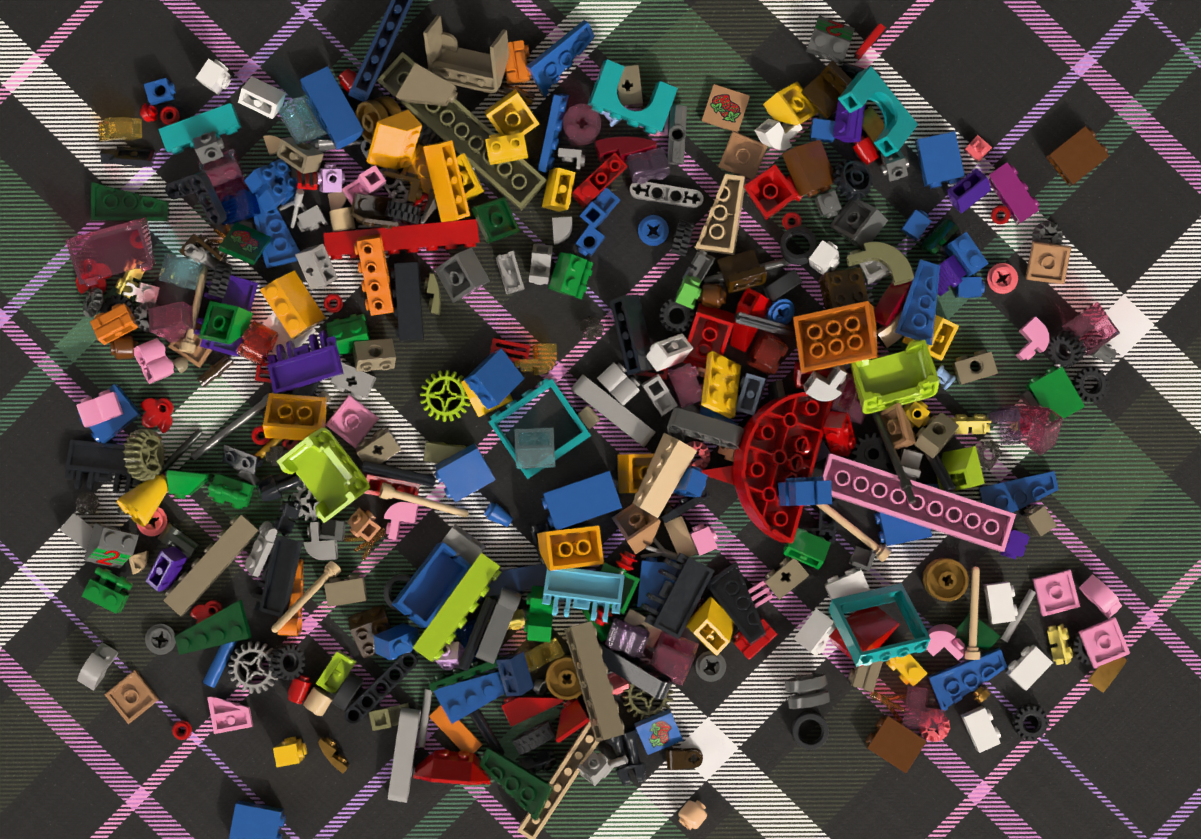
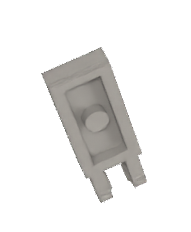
[244,521,278,577]

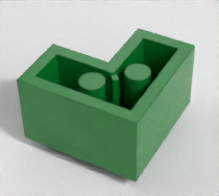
[524,586,554,642]

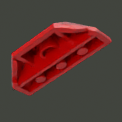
[413,749,491,785]

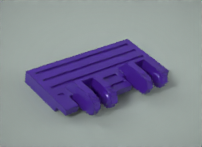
[193,275,258,357]
[267,330,344,394]

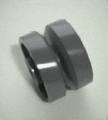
[784,673,830,709]

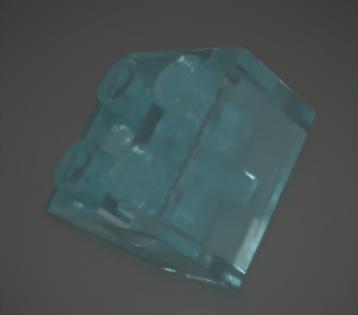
[279,96,327,144]
[514,428,555,469]

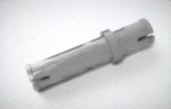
[184,244,220,271]

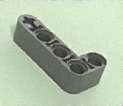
[667,408,745,450]
[475,587,522,664]

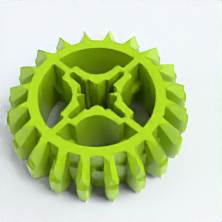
[420,370,471,422]

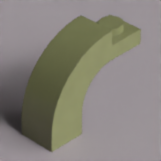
[846,242,914,286]

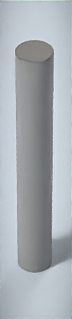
[1001,589,1036,642]
[417,689,432,747]

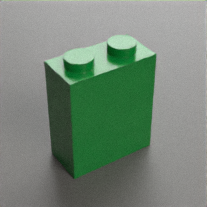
[1025,366,1085,426]

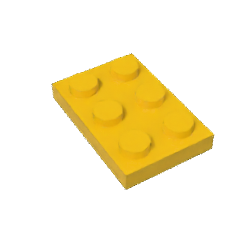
[701,351,741,419]

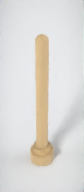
[179,264,209,353]
[379,483,469,517]
[817,504,892,562]
[271,561,341,633]
[964,566,980,660]

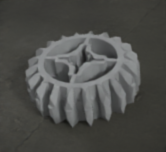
[228,641,278,694]

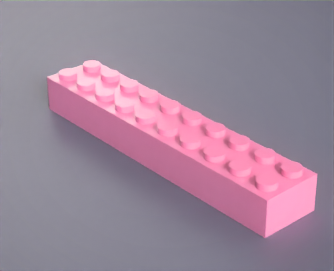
[821,454,1016,552]

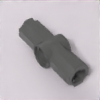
[667,105,687,165]

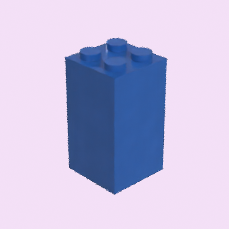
[541,471,622,530]

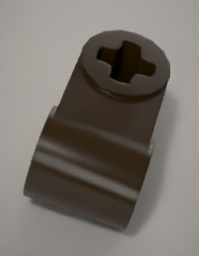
[666,748,703,770]

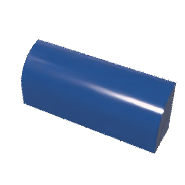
[300,66,364,150]

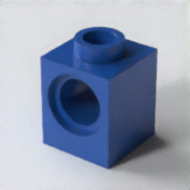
[144,78,176,106]
[809,118,835,143]
[900,210,931,241]
[576,225,605,256]
[955,277,985,298]

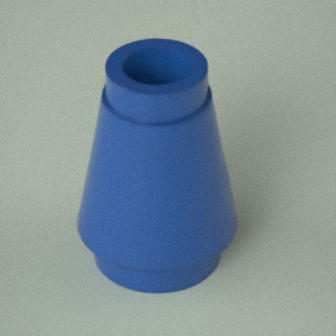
[483,502,513,527]

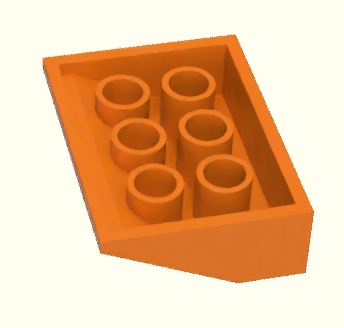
[793,301,877,373]

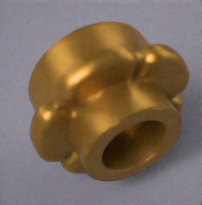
[973,686,991,704]

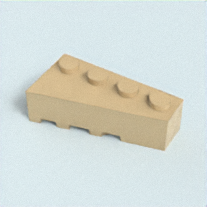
[695,174,746,255]
[633,433,697,518]

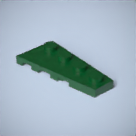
[91,182,169,222]
[174,600,251,655]
[429,654,504,692]
[480,747,554,821]

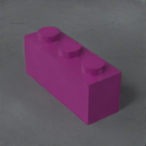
[986,162,1040,225]

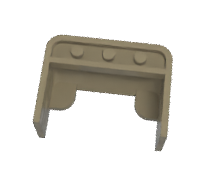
[423,15,509,93]

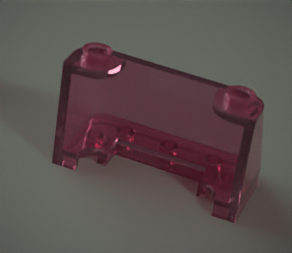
[65,217,155,286]

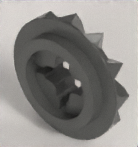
[1032,221,1063,245]
[83,288,104,318]
[134,302,165,333]
[145,624,176,655]
[695,651,726,682]

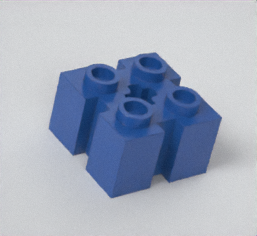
[244,159,303,213]
[778,477,832,506]

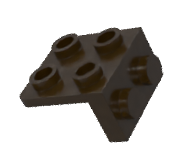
[382,168,423,204]
[348,604,392,658]

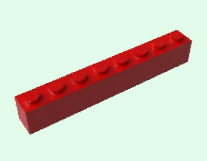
[324,219,480,260]

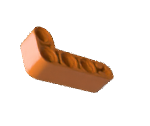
[278,559,304,636]

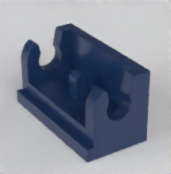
[496,651,534,696]

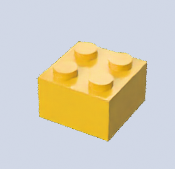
[485,89,539,136]

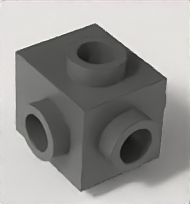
[193,131,225,164]
[880,150,909,182]

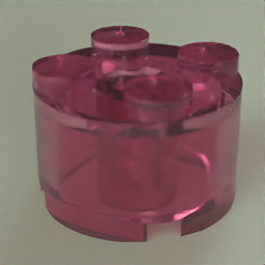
[563,104,601,146]

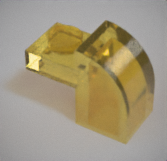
[98,117,142,142]
[515,344,557,375]
[524,638,565,672]

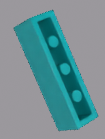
[158,103,242,155]

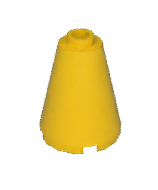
[116,474,168,527]

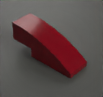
[595,137,657,163]
[874,271,916,327]

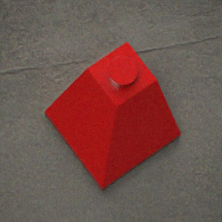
[744,164,797,220]
[556,698,590,743]

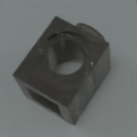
[977,440,1003,471]

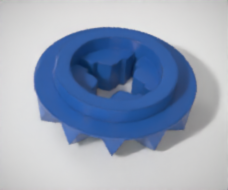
[638,215,669,246]
[766,298,795,324]

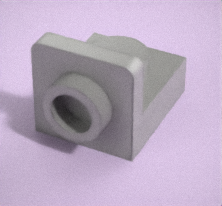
[558,148,585,171]

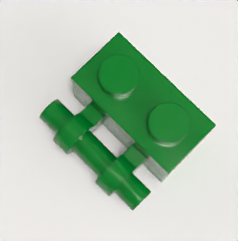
[548,252,593,299]
[327,314,371,355]
[208,474,255,510]
[783,528,831,570]
[81,567,133,614]

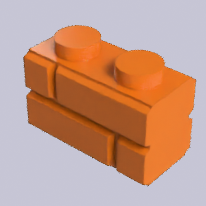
[505,40,531,85]
[90,303,138,345]

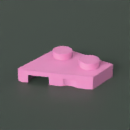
[207,696,253,734]

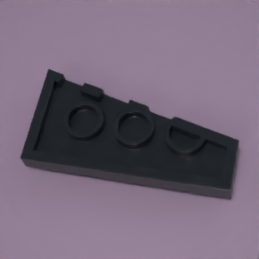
[706,562,766,646]

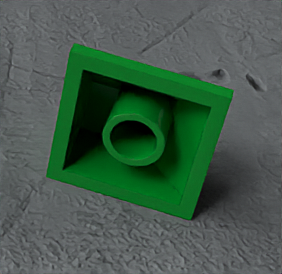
[199,301,253,345]
[167,470,213,499]

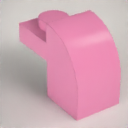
[342,165,386,205]
[1016,317,1049,361]
[384,502,419,540]
[1079,574,1122,619]
[927,624,966,660]

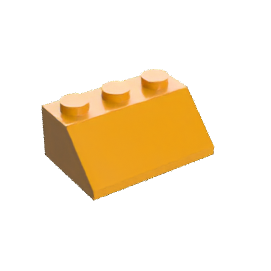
[367,109,422,170]
[260,270,326,339]
[263,393,327,441]
[537,526,604,571]

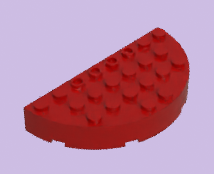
[733,392,833,543]

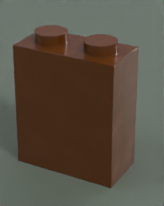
[1046,126,1109,187]
[782,140,836,197]
[865,714,927,773]

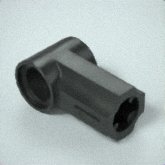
[158,522,199,558]

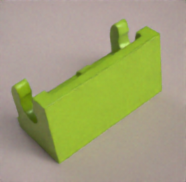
[316,650,357,694]

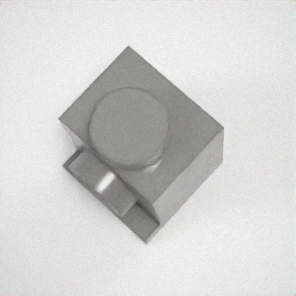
[296,205,328,232]
[577,752,610,786]

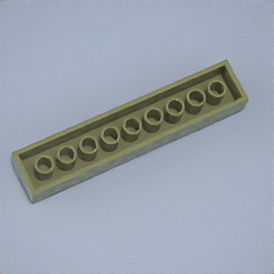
[377,52,547,211]

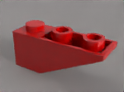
[571,153,628,209]
[730,288,772,352]

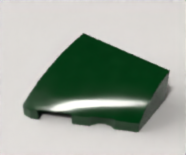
[918,219,959,255]
[955,612,1001,650]

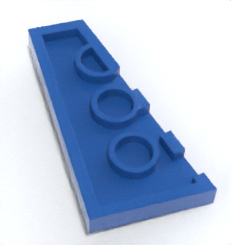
[526,20,595,97]
[538,93,569,172]
[248,192,300,269]
[895,259,940,345]
[978,471,1059,513]
[928,648,1007,713]
[433,672,505,724]

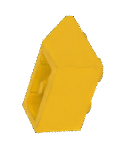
[902,315,959,361]
[686,597,734,656]

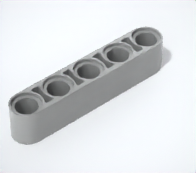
[571,374,656,447]
[388,707,421,803]

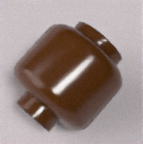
[698,284,726,308]
[110,334,138,360]

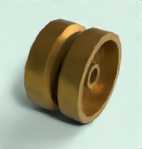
[356,96,402,143]
[922,558,969,601]
[546,655,582,700]

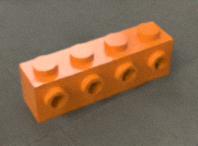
[354,234,395,316]

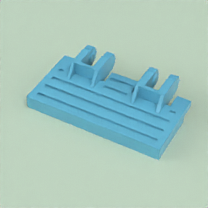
[542,568,625,622]

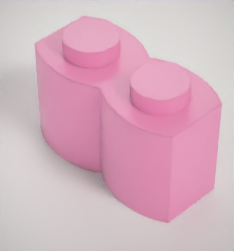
[134,338,174,384]
[76,390,123,427]

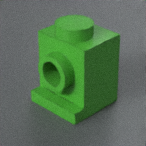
[676,275,702,309]

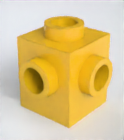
[903,400,930,429]

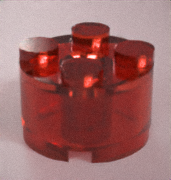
[236,320,279,366]
[746,330,788,375]

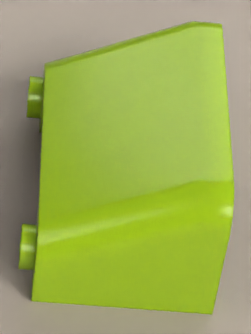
[850,340,940,414]
[277,427,370,523]

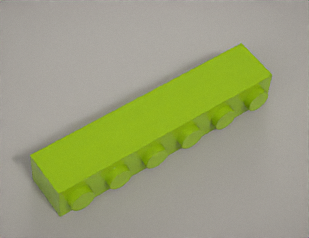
[413,553,502,662]

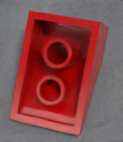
[683,303,735,369]
[829,606,900,667]

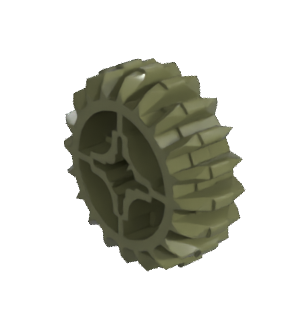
[123,429,166,481]
[622,682,673,720]

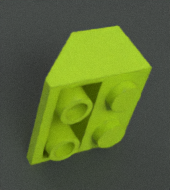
[936,446,985,491]

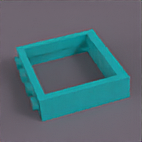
[489,378,591,479]
[828,583,931,667]

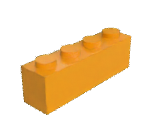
[423,140,470,222]

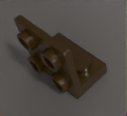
[801,61,852,119]
[350,192,399,229]
[179,233,229,263]
[717,250,767,294]
[818,267,869,310]

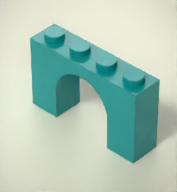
[588,59,678,135]
[838,66,918,157]

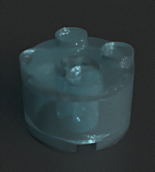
[159,254,203,290]

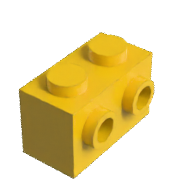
[485,130,528,165]
[542,168,575,212]
[886,654,927,686]
[273,737,307,767]

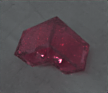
[149,301,194,342]
[903,686,946,731]

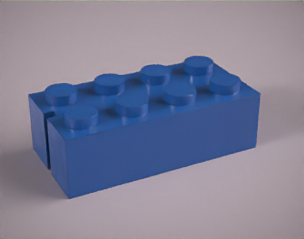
[392,542,472,628]

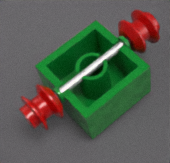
[593,551,640,626]

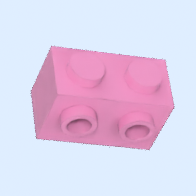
[689,524,718,555]

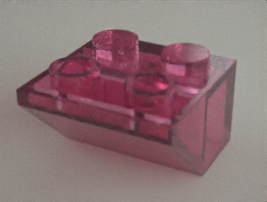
[198,149,250,201]
[1062,302,1120,355]
[668,363,703,408]
[830,372,866,425]
[1011,405,1063,456]
[649,631,699,686]

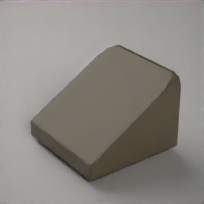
[578,406,600,429]

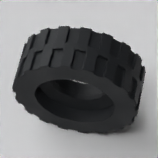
[512,720,557,755]

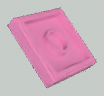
[326,395,380,448]
[1032,569,1080,616]
[1078,617,1130,668]

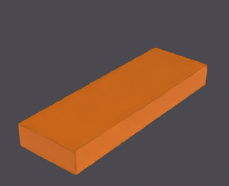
[429,705,483,753]

